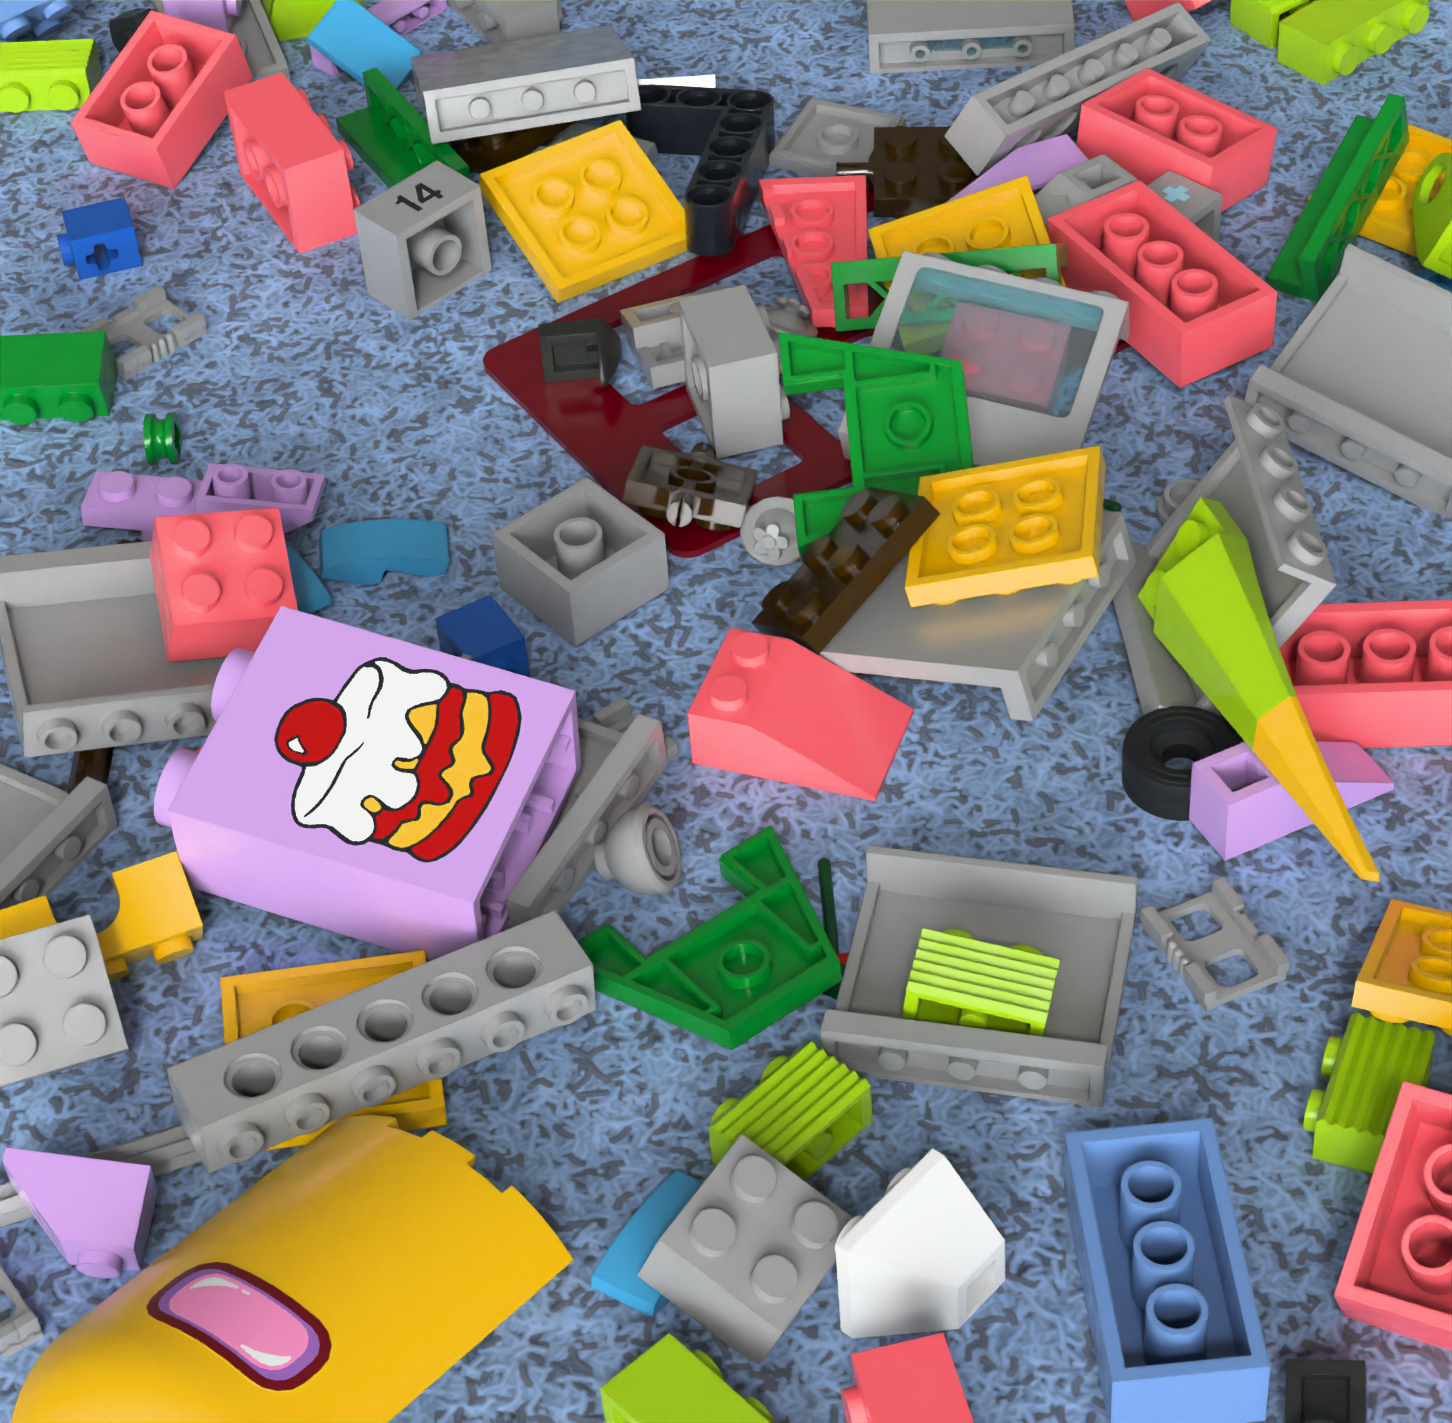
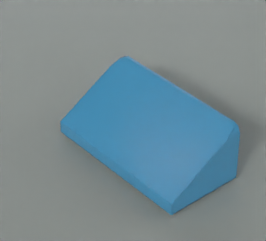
[306,0,423,90]

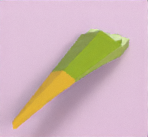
[1138,497,1379,882]

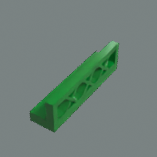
[336,68,471,188]
[1266,93,1409,302]
[831,243,1068,331]

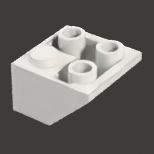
[835,1148,1005,1338]

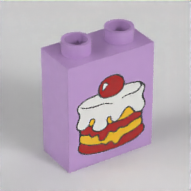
[154,606,581,961]

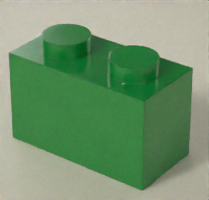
[0,331,117,425]

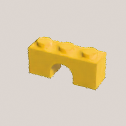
[0,851,203,982]

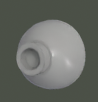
[594,803,681,896]

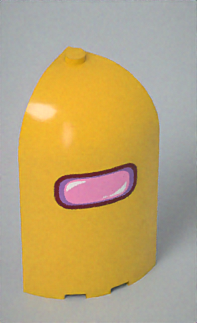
[11,1115,574,1423]

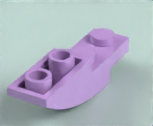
[81,463,326,541]

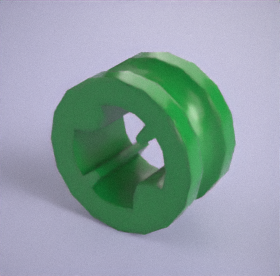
[143,412,182,465]

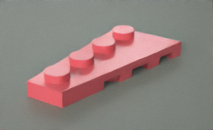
[758,175,869,328]

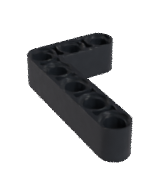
[625,84,775,256]

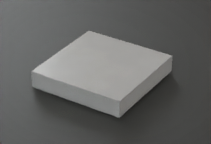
[769,98,906,177]

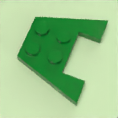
[779,332,974,557]
[577,825,843,1050]

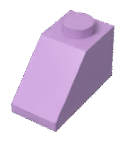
[2,1147,158,1278]

